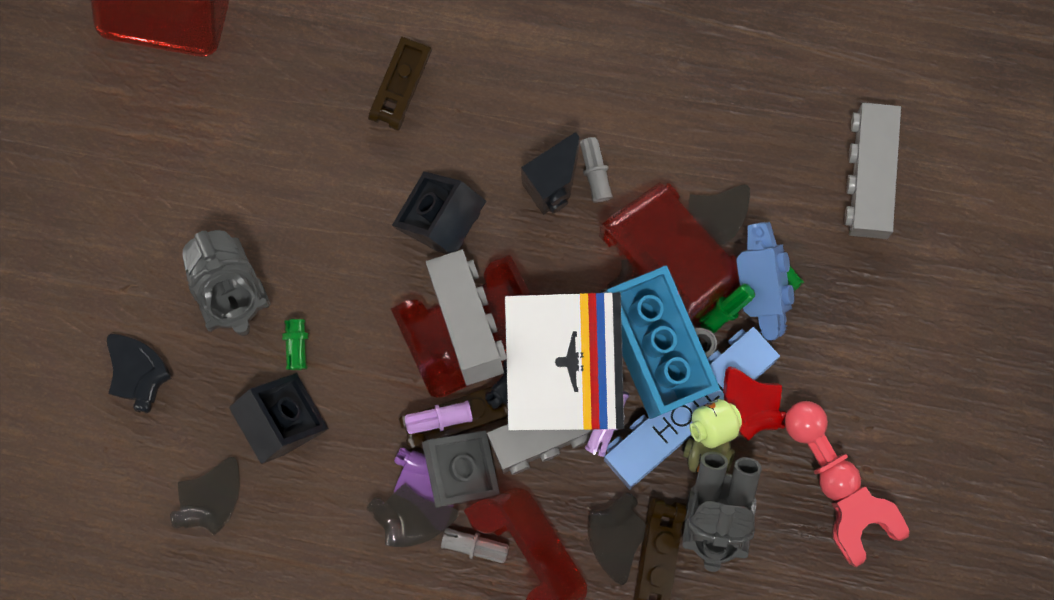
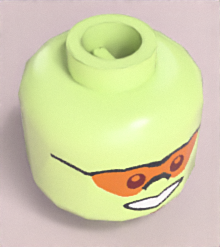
[690,399,742,448]

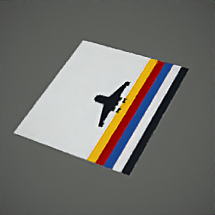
[505,292,624,430]

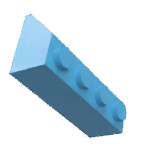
[603,265,720,419]

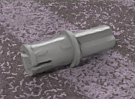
[580,137,613,203]
[441,527,509,563]

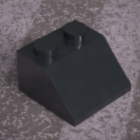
[521,132,580,215]
[392,171,486,254]
[229,373,329,464]

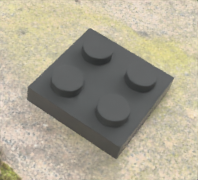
[422,431,500,508]

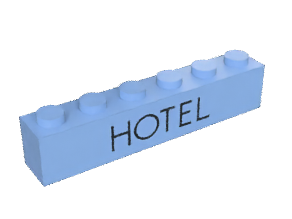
[604,327,780,490]

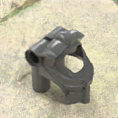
[183,230,271,336]
[682,452,762,572]

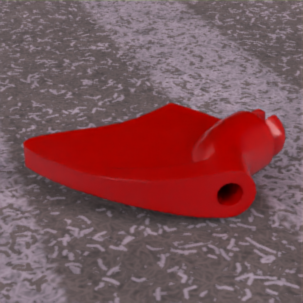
[723,366,787,441]

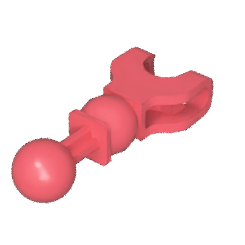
[785,401,909,567]

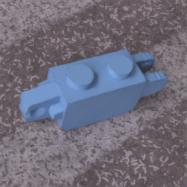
[736,222,794,341]

